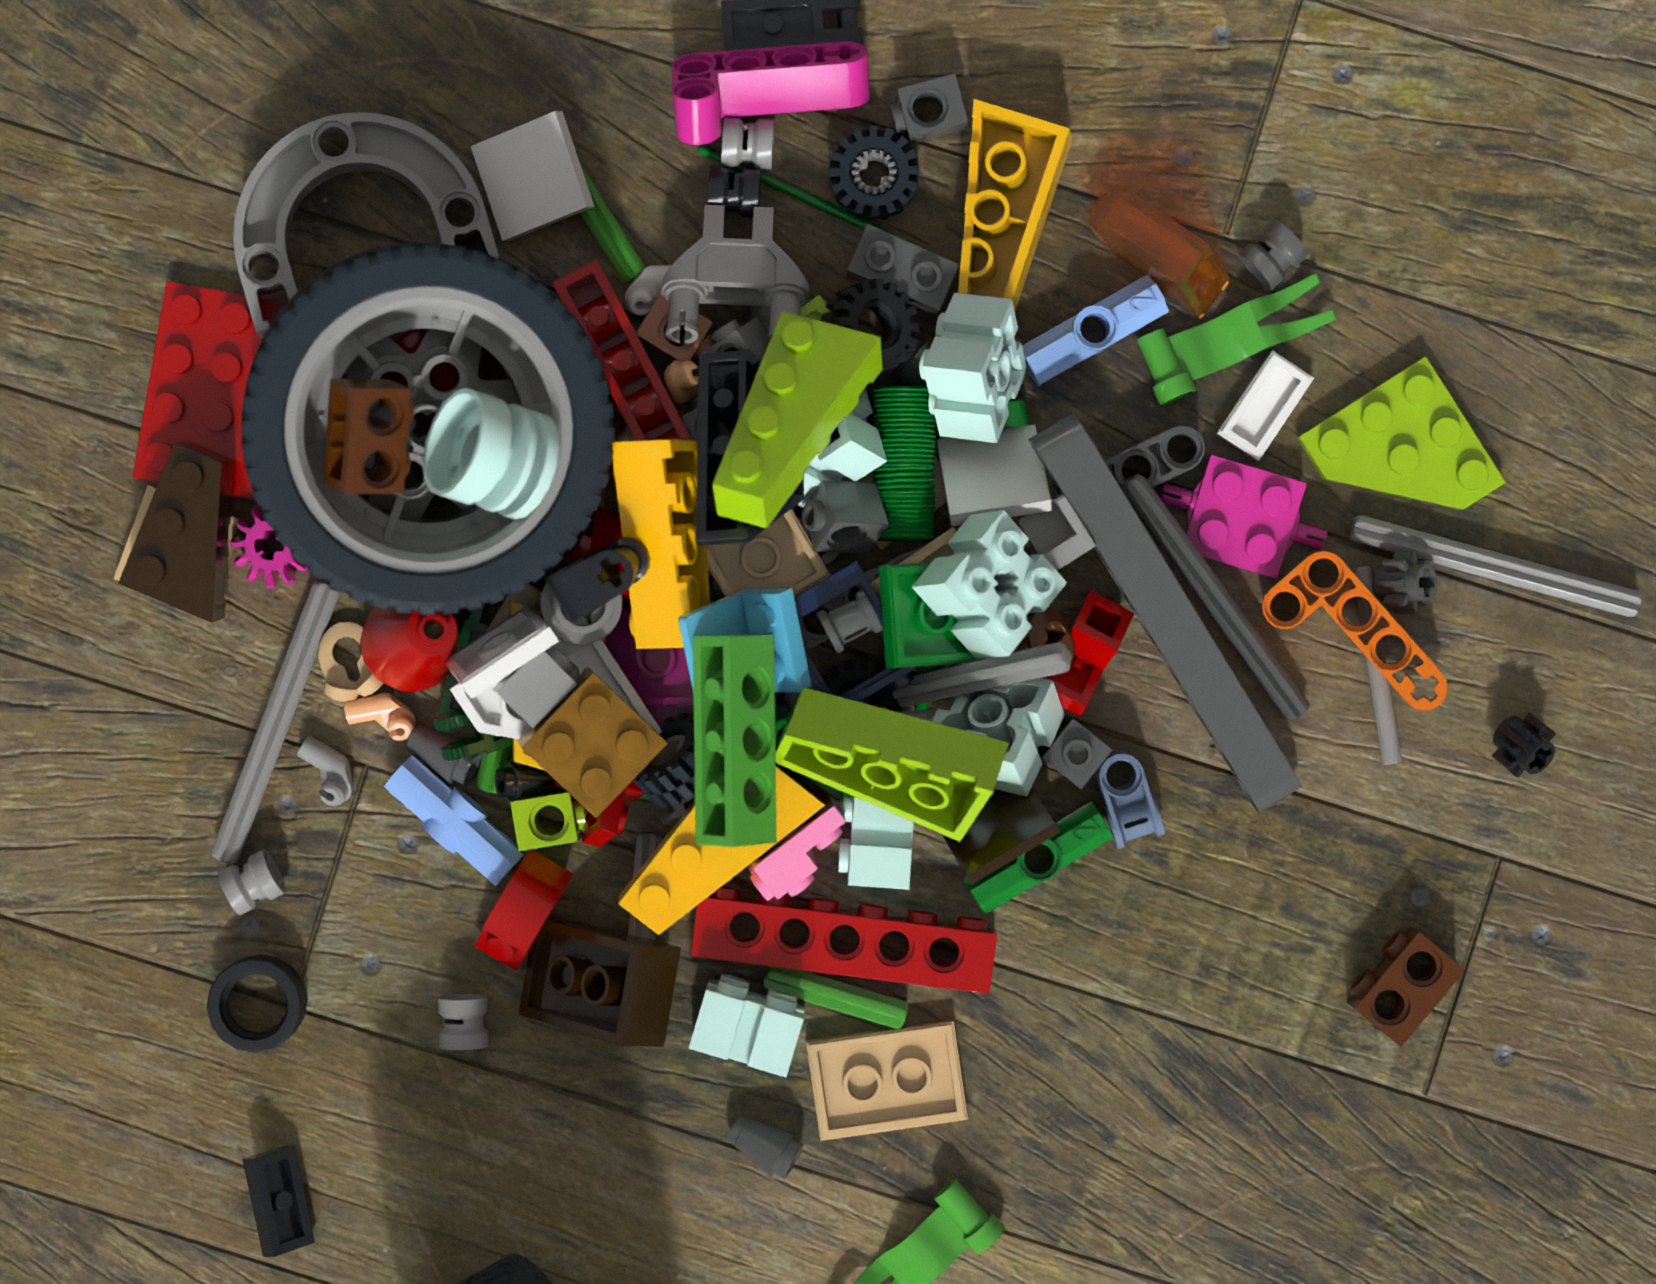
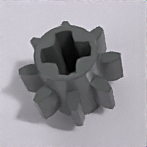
[1374,551,1437,614]

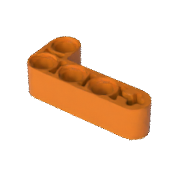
[1262,550,1448,711]

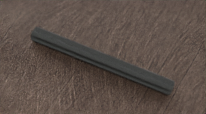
[1120,474,1310,721]

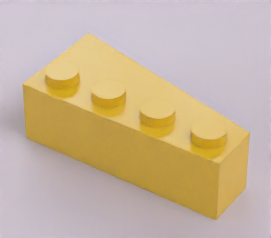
[958,99,1073,311]
[611,440,710,649]
[618,764,825,935]

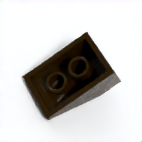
[942,787,1060,885]
[519,918,681,1047]

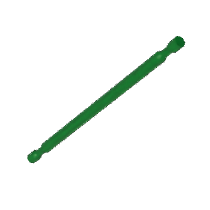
[698,144,919,246]

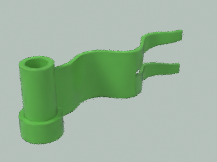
[1137,274,1337,406]
[853,1178,1006,1284]

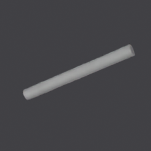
[1351,565,1402,765]

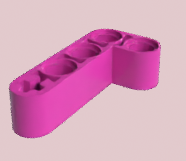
[671,42,870,145]

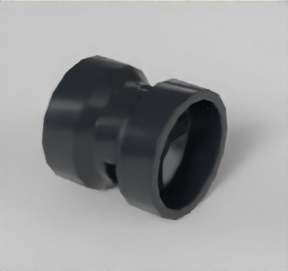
[708,165,761,218]

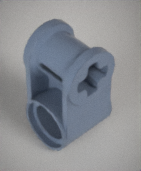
[1095,749,1165,850]

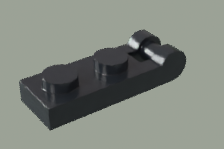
[721,0,864,51]

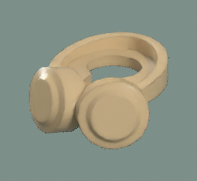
[318,622,383,702]

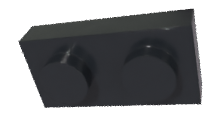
[242,1146,315,1257]

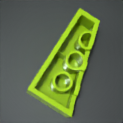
[712,311,883,528]
[775,687,1009,842]

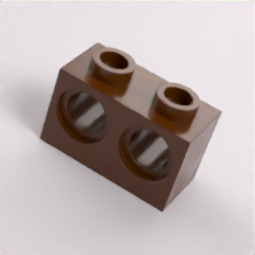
[323,379,414,494]
[1347,927,1465,1047]

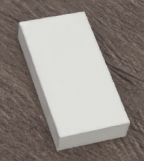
[1216,350,1314,462]

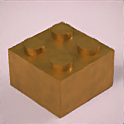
[518,667,668,818]

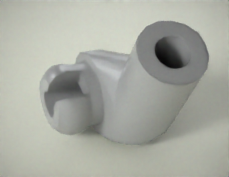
[297,735,354,806]

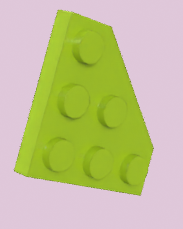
[1297,356,1506,510]

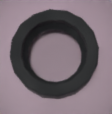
[207,954,307,1053]

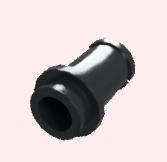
[494,762,561,801]

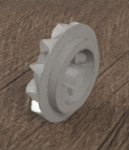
[540,582,622,644]

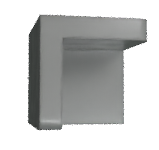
[1019,494,1096,570]

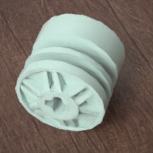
[423,388,560,519]

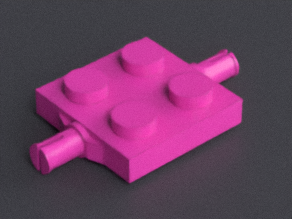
[1159,454,1327,579]

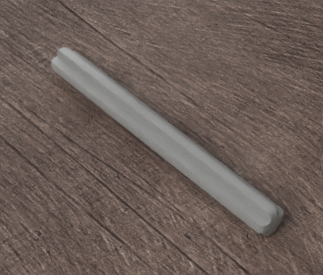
[1350,515,1642,617]
[211,581,340,864]

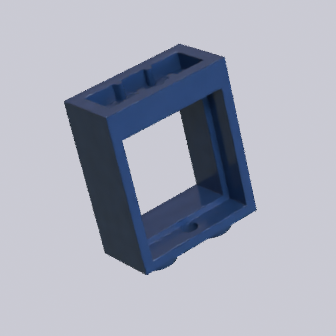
[794,559,919,705]

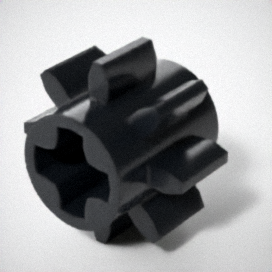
[1492,712,1556,777]

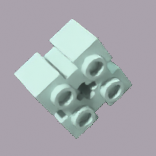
[920,293,1027,443]
[797,388,887,508]
[912,510,1067,659]
[931,663,1065,797]
[838,793,914,890]
[688,974,805,1077]

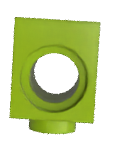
[510,790,587,852]

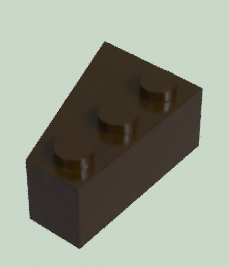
[118,441,234,623]

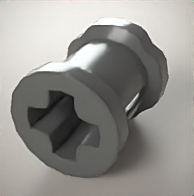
[817,590,883,654]

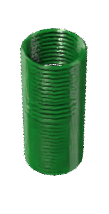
[872,386,936,542]

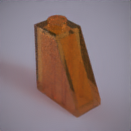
[1086,183,1231,319]

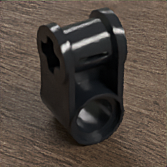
[545,537,650,623]

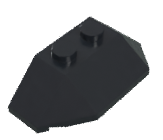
[696,350,804,546]

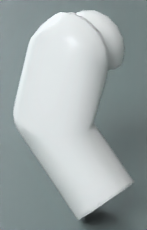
[625,265,672,316]

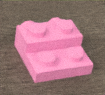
[747,791,846,901]

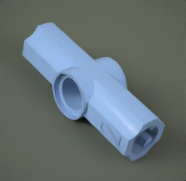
[1022,274,1169,387]
[384,754,526,886]

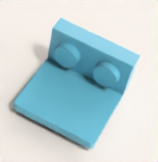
[678,588,812,694]

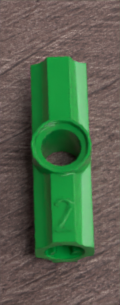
[962,800,1114,915]

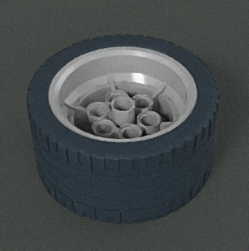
[241,242,615,615]

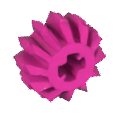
[230,506,309,588]

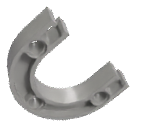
[233,112,500,339]

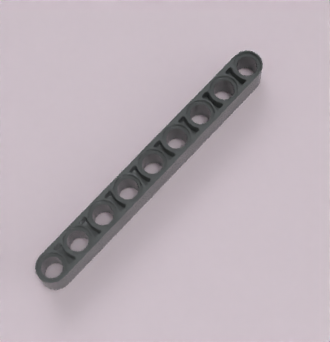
[1028,412,1302,813]

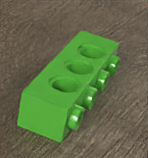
[693,634,777,847]

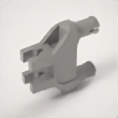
[661,205,810,344]

